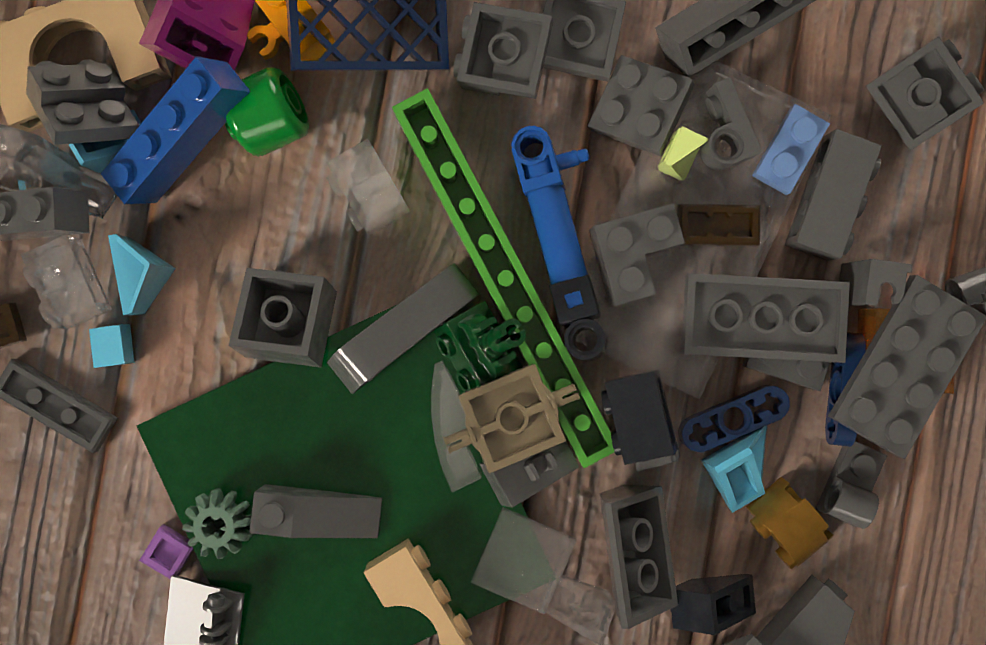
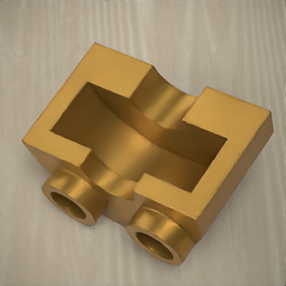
[746,477,834,570]

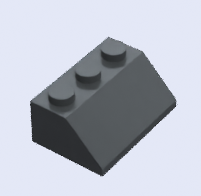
[600,485,678,629]

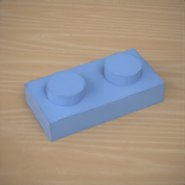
[752,104,830,195]

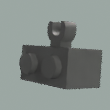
[479,441,579,508]

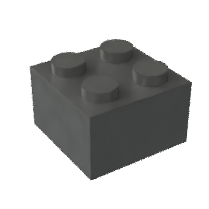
[228,268,337,368]

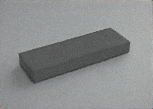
[0,358,118,453]

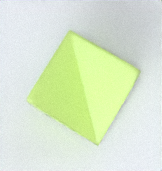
[658,126,709,181]

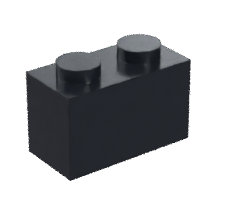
[601,369,678,465]

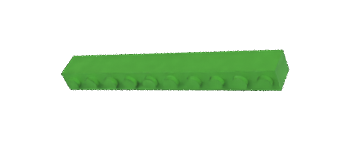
[392,88,614,468]

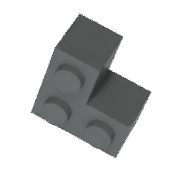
[589,203,685,307]

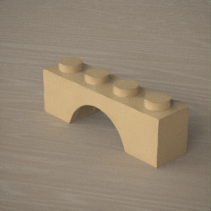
[363,538,473,645]

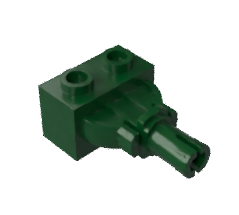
[434,301,526,392]

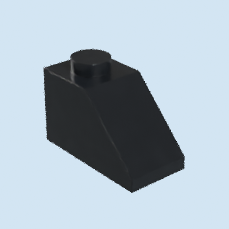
[670,574,756,635]

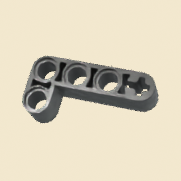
[327,263,479,394]

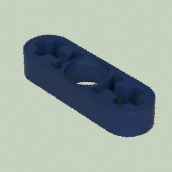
[825,332,866,447]
[678,385,790,452]

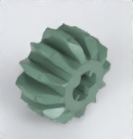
[182,488,252,559]

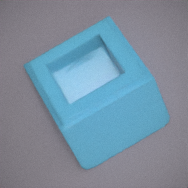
[89,324,135,368]

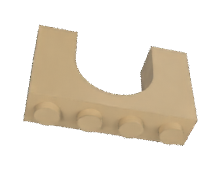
[0,0,172,133]

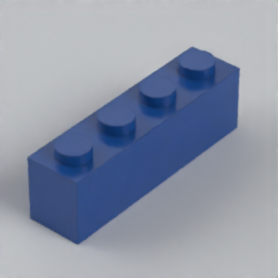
[101,56,250,204]

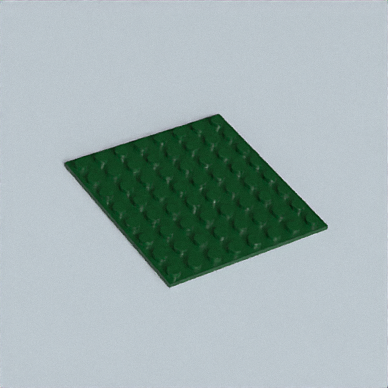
[136,304,556,645]

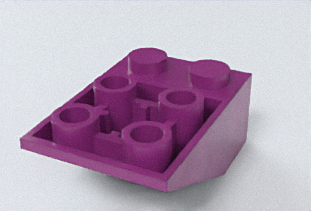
[139,0,255,71]

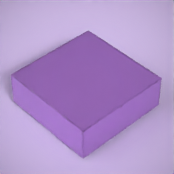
[139,524,194,579]

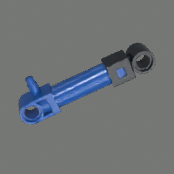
[511,126,608,362]

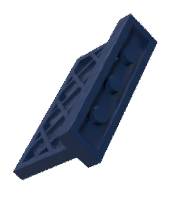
[286,0,449,71]

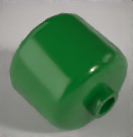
[225,67,309,157]

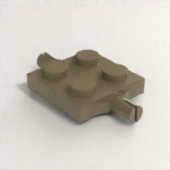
[443,364,580,474]

